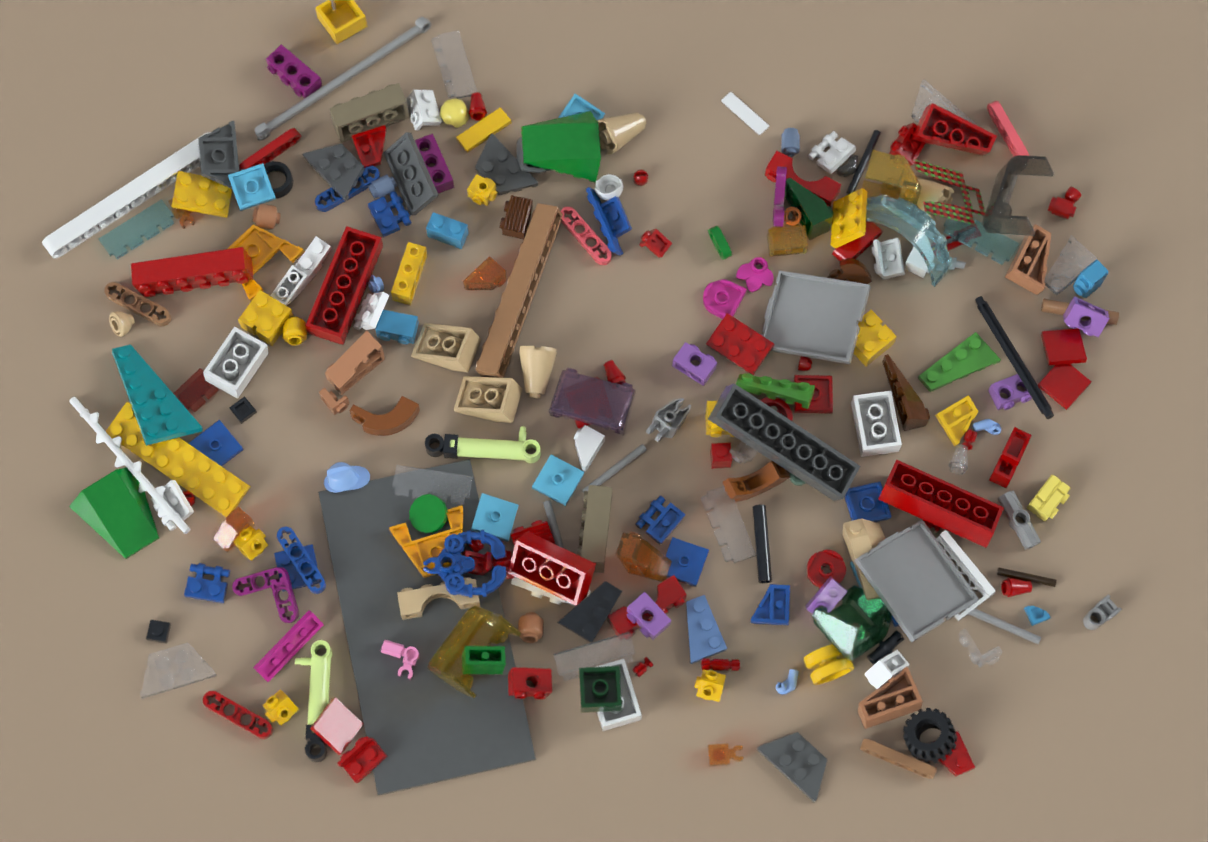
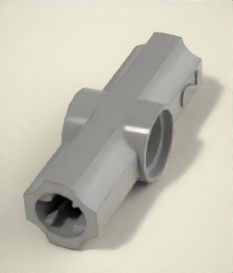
[998,490,1041,550]

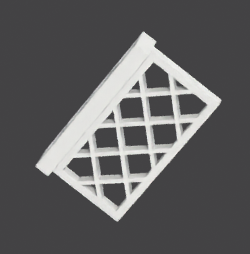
[936,530,996,621]

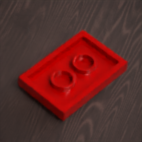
[706,313,775,375]

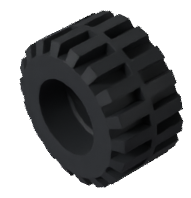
[903,708,957,764]

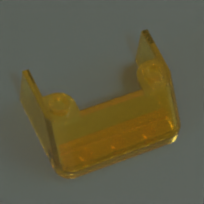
[862,150,922,220]
[428,606,521,698]

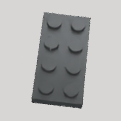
[384,132,439,215]

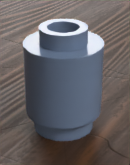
[781,128,800,157]
[368,174,397,199]

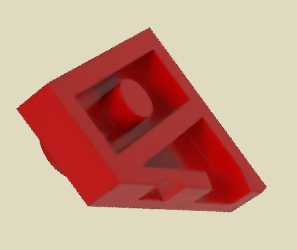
[352,125,386,168]
[930,731,975,776]

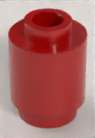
[1048,197,1077,220]

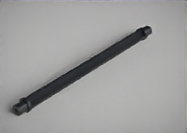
[975,296,1054,419]

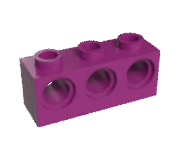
[266,44,322,98]
[415,133,454,194]

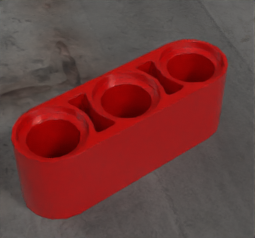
[832,219,883,262]

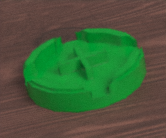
[409,494,448,533]

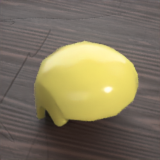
[440,99,469,128]

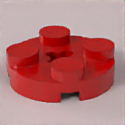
[807,549,846,588]

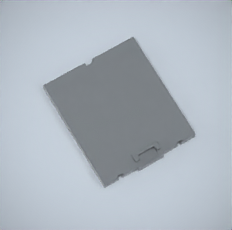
[761,270,871,364]
[855,520,979,642]

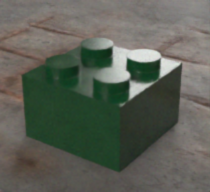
[579,666,622,713]

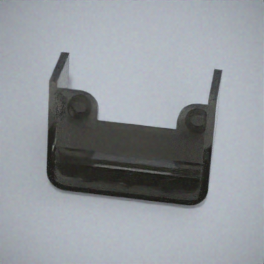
[982,155,1054,236]

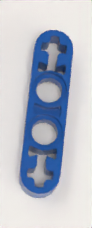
[315,166,380,212]
[277,527,326,594]

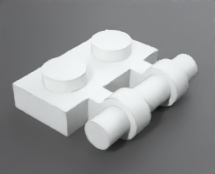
[808,131,856,174]
[353,292,389,330]
[151,480,194,531]

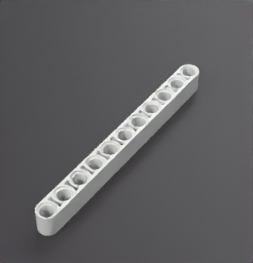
[42,132,212,259]

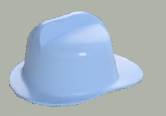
[324,462,370,493]

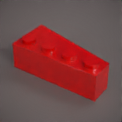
[911,103,997,156]

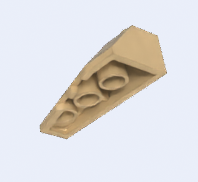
[842,518,885,600]

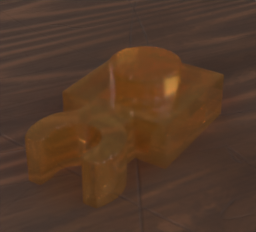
[168,199,195,229]
[708,744,744,766]

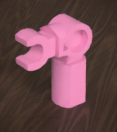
[381,640,419,680]

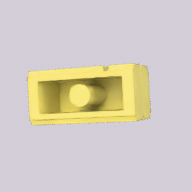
[1027,475,1071,522]

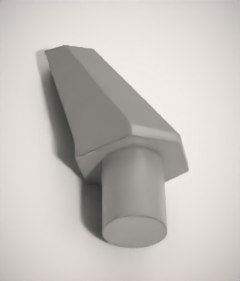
[935,257,966,270]

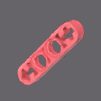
[987,101,1030,165]
[561,207,612,265]

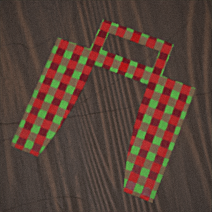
[914,159,986,226]

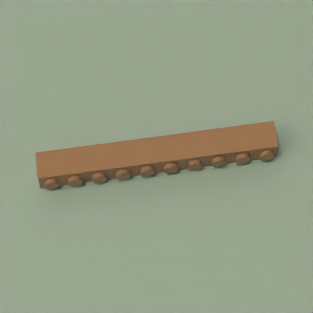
[476,203,563,378]

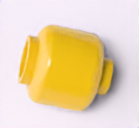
[282,316,307,346]

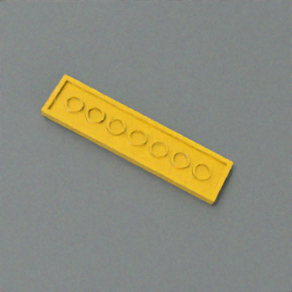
[106,402,251,518]

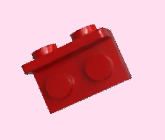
[888,123,925,166]
[337,736,387,783]

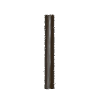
[997,567,1057,587]

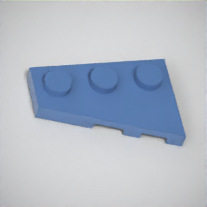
[686,595,727,664]

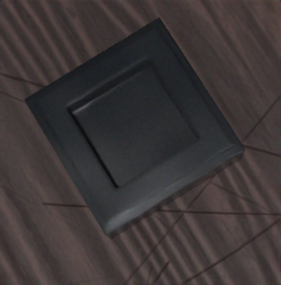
[229,396,257,424]

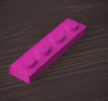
[253,610,324,682]

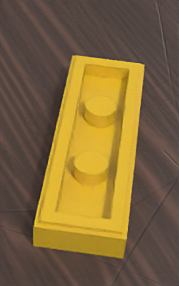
[456,107,511,153]

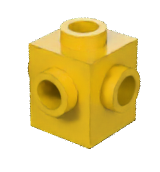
[467,174,497,206]
[232,526,268,561]
[694,669,726,702]
[262,689,299,725]

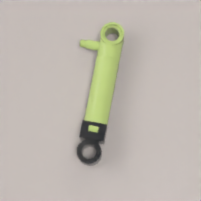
[425,426,541,463]
[295,640,332,763]

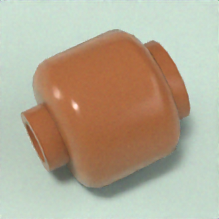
[252,204,281,230]
[518,612,544,643]

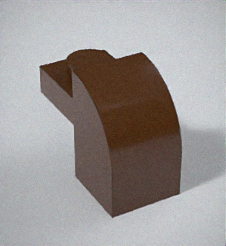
[827,258,872,284]

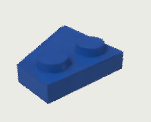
[750,584,790,625]

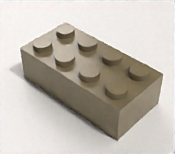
[329,83,409,143]
[577,485,612,573]

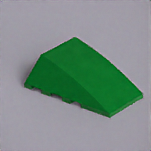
[521,111,601,183]
[69,467,159,559]

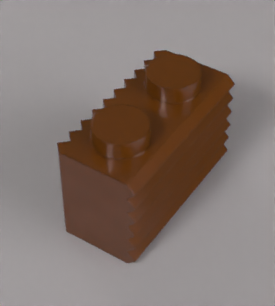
[500,195,533,239]

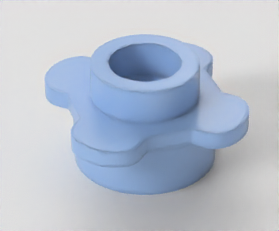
[368,275,384,293]

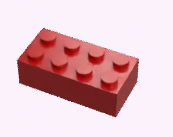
[508,531,596,606]

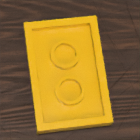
[171,171,232,218]
[830,188,867,248]

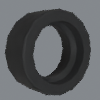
[264,161,293,199]

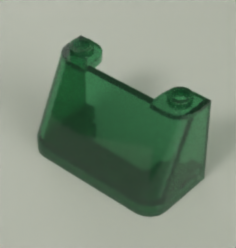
[812,585,892,661]

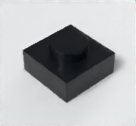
[146,620,171,644]

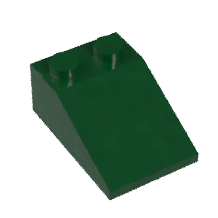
[784,178,834,240]

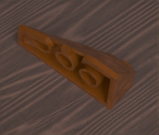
[882,355,930,431]

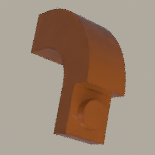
[349,396,420,436]
[722,461,790,502]

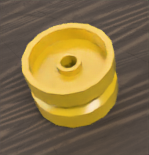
[803,642,854,685]

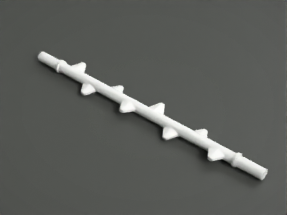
[69,397,191,534]

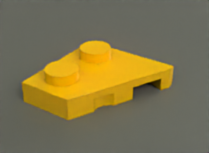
[935,395,979,447]

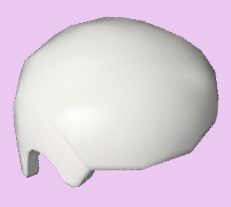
[595,174,623,201]

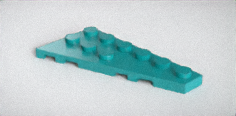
[112,344,203,445]

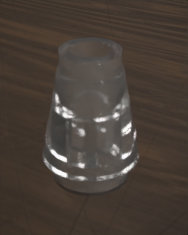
[949,445,968,475]

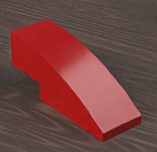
[989,427,1032,488]

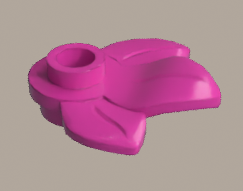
[736,257,774,292]

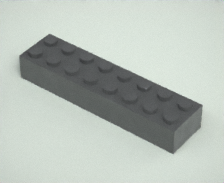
[708,384,861,501]

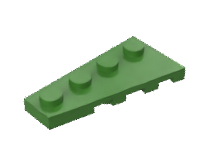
[918,332,1001,392]
[736,373,815,409]

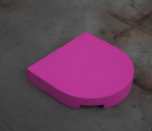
[703,279,747,319]

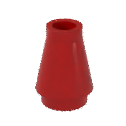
[469,92,487,121]
[603,360,626,390]
[1001,578,1032,597]

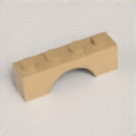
[397,577,480,620]

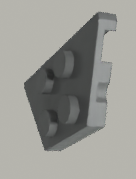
[198,121,239,189]
[475,133,538,195]
[302,144,365,201]
[757,732,828,802]

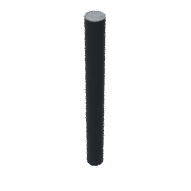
[846,130,881,194]

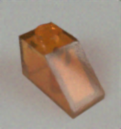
[463,256,506,290]
[213,506,255,552]

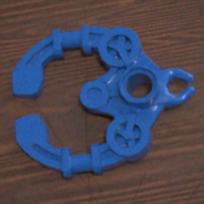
[423,530,506,598]

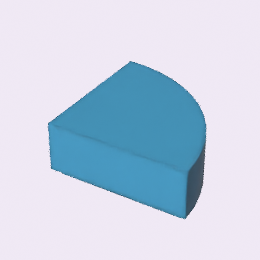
[1024,606,1051,626]

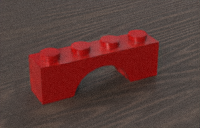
[765,150,842,207]
[607,575,687,640]

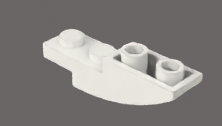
[270,236,332,306]

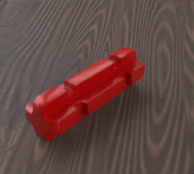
[701,659,740,671]

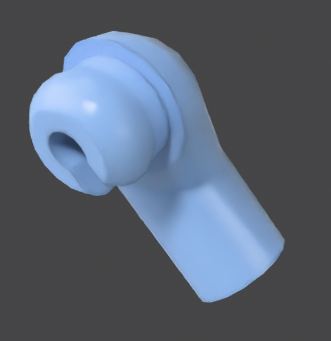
[972,419,1001,435]
[776,669,799,695]

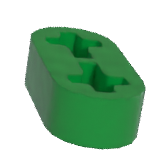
[708,225,732,260]

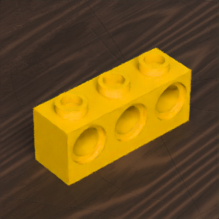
[391,242,427,305]

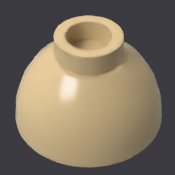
[109,311,135,337]

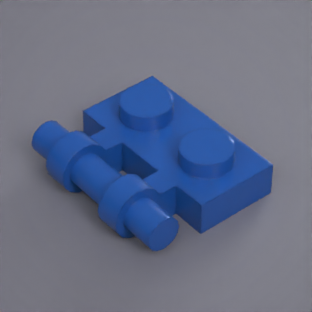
[367,191,412,237]
[635,495,685,545]
[184,563,230,603]

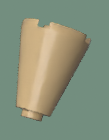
[597,113,646,155]
[901,175,954,221]
[519,346,557,398]

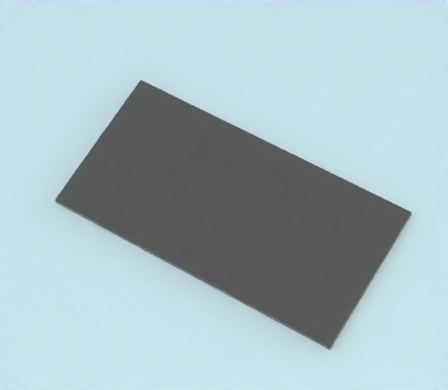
[318,459,536,796]

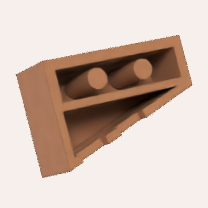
[1005,224,1051,295]
[325,331,385,395]
[858,666,923,729]

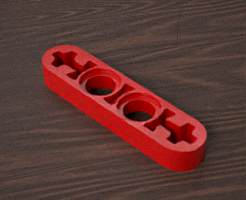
[239,128,302,171]
[203,691,273,739]

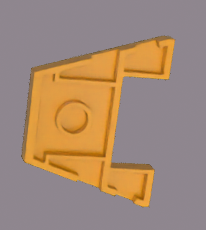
[227,225,305,301]
[389,505,463,578]

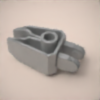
[646,398,691,442]

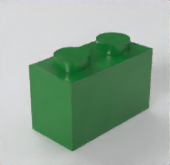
[462,646,506,674]

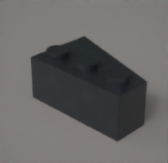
[557,581,622,643]

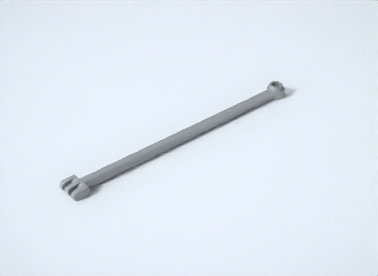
[255,17,431,141]

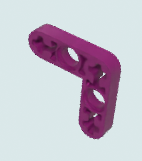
[773,166,787,227]
[232,567,299,623]

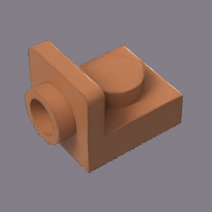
[319,388,350,415]

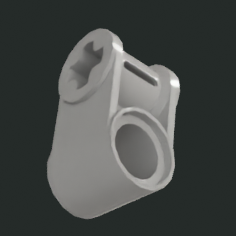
[1083,595,1122,630]

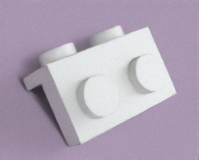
[406,90,442,130]
[872,238,905,280]

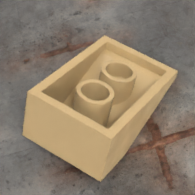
[411,323,481,372]
[454,376,523,423]

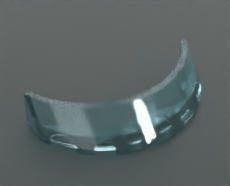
[866,194,952,287]

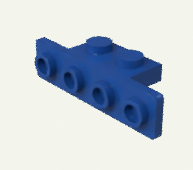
[586,187,632,255]

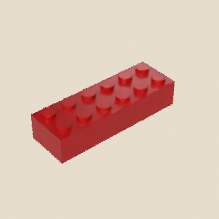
[305,226,383,345]
[131,247,254,297]
[878,459,1004,548]

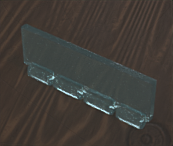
[98,199,174,259]
[943,218,1019,265]

